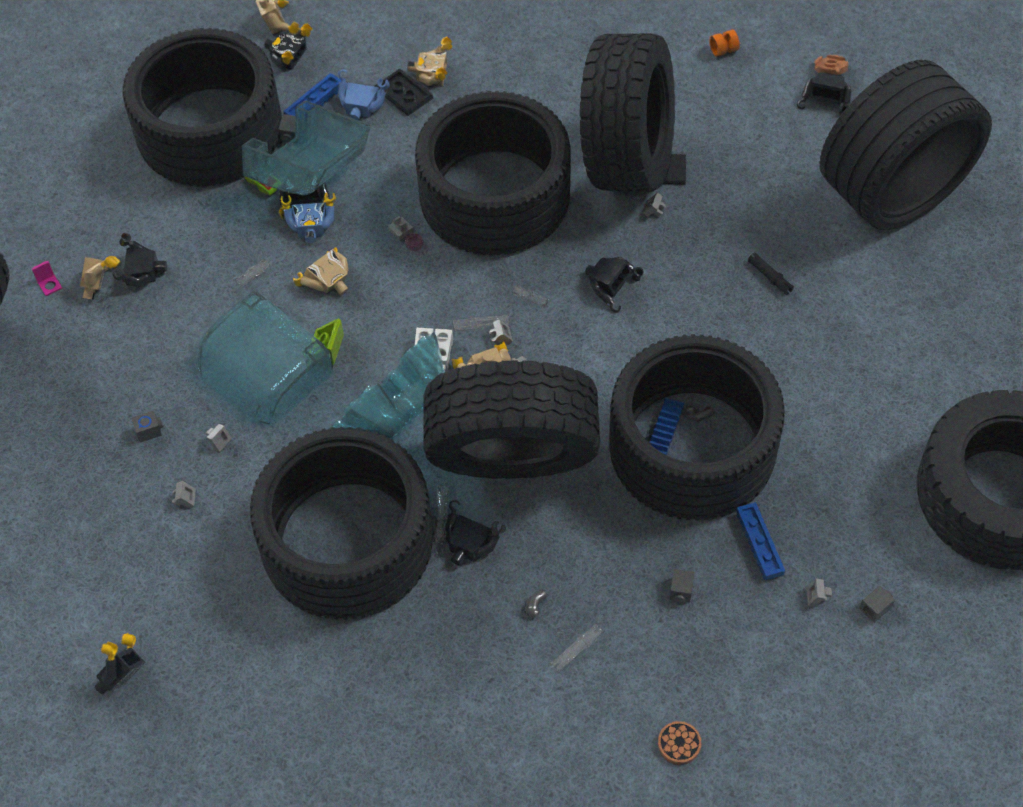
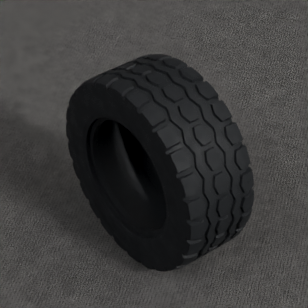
[580,33,675,192]
[423,360,600,479]
[916,390,1023,570]

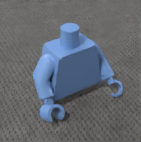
[338,69,390,122]

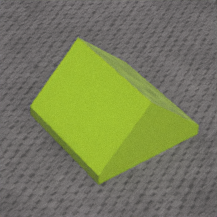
[306,318,344,365]

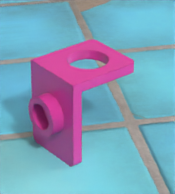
[32,261,62,296]

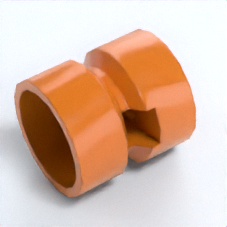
[709,29,740,57]

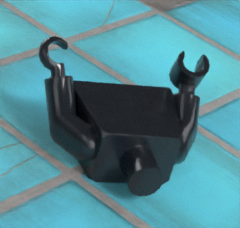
[797,72,852,116]
[113,232,167,287]
[585,257,643,313]
[445,500,506,566]

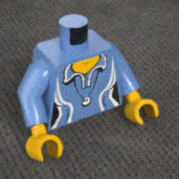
[281,192,336,243]

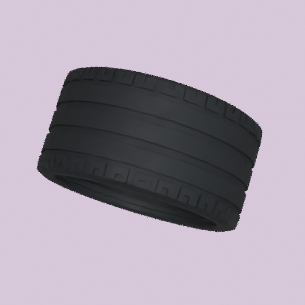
[122,28,282,187]
[819,59,992,230]
[415,91,571,256]
[609,334,785,521]
[250,426,433,620]

